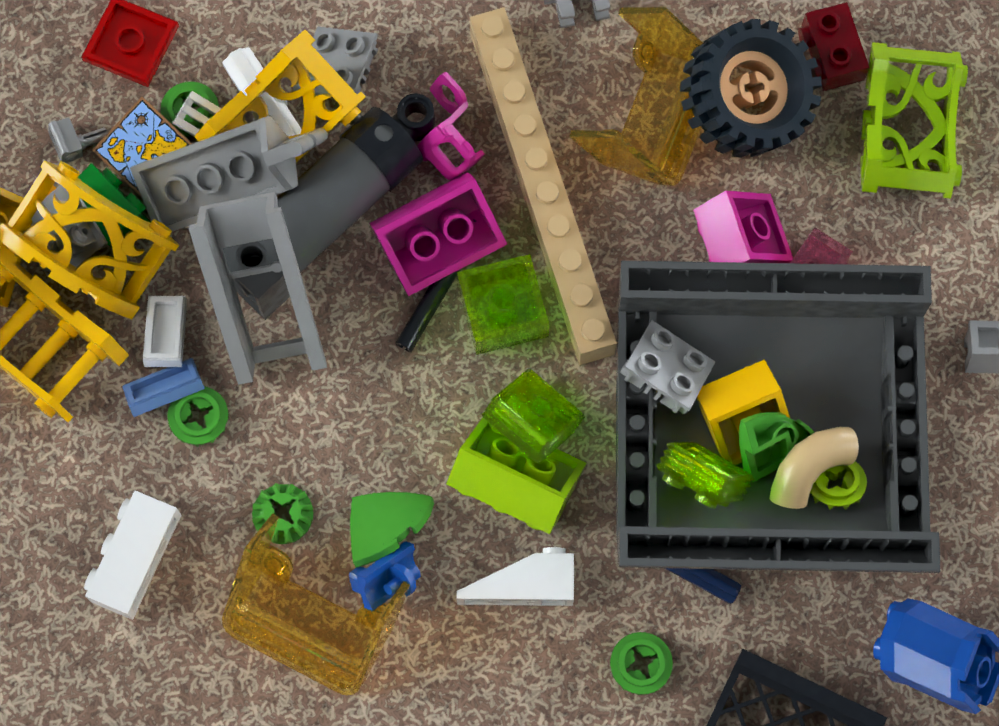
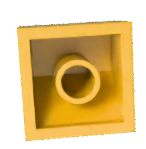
[697,359,790,469]

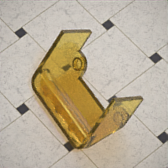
[569,7,703,186]
[222,513,410,695]

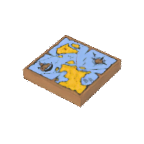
[92,97,193,196]

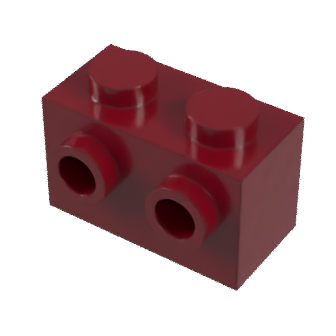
[798,2,870,91]

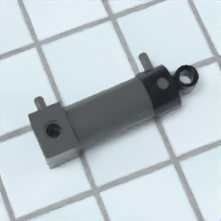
[223,93,435,320]

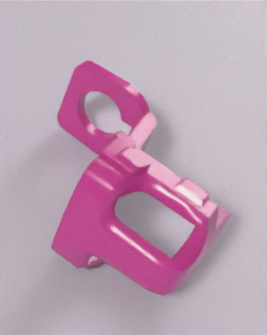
[417,72,485,180]

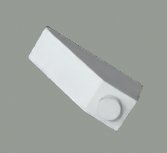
[457,547,574,606]

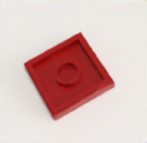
[81,0,179,87]

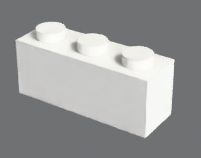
[84,491,181,620]

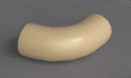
[769,427,859,509]

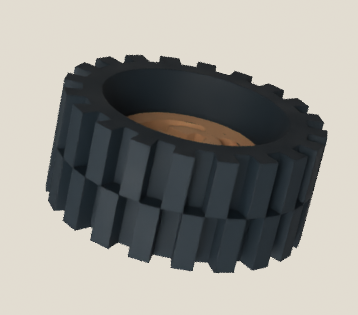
[680,19,822,158]

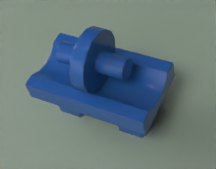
[349,541,421,611]

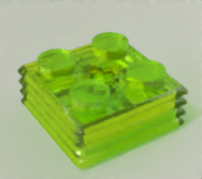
[482,369,585,464]
[656,442,754,509]

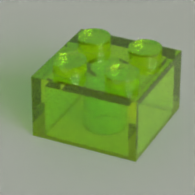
[457,254,550,355]

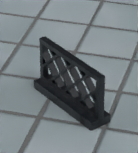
[706,649,887,726]

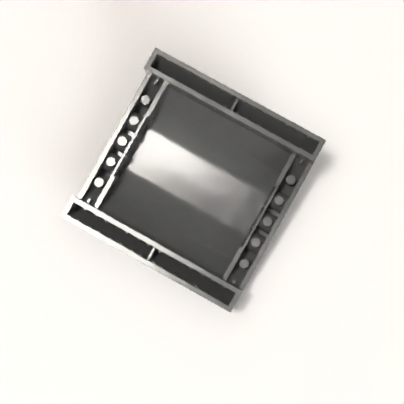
[616,260,940,573]

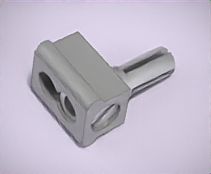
[48,117,108,163]

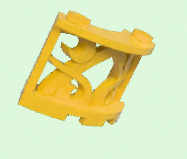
[194,30,366,164]
[0,160,179,319]

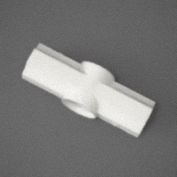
[222,47,302,136]

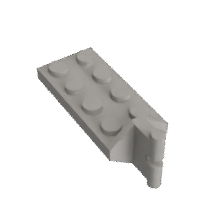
[130,115,328,232]

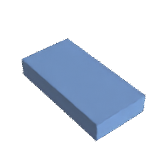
[122,358,205,417]

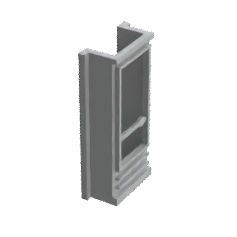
[188,192,327,385]

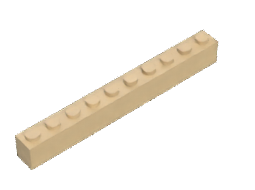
[470,7,617,365]

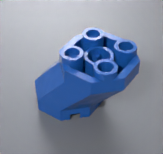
[873,598,999,714]

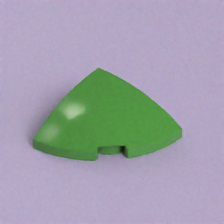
[739,412,815,482]
[350,492,434,568]

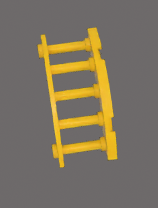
[0,241,129,423]

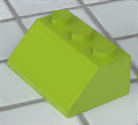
[446,414,587,534]

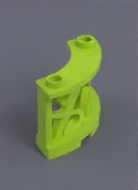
[860,42,968,199]

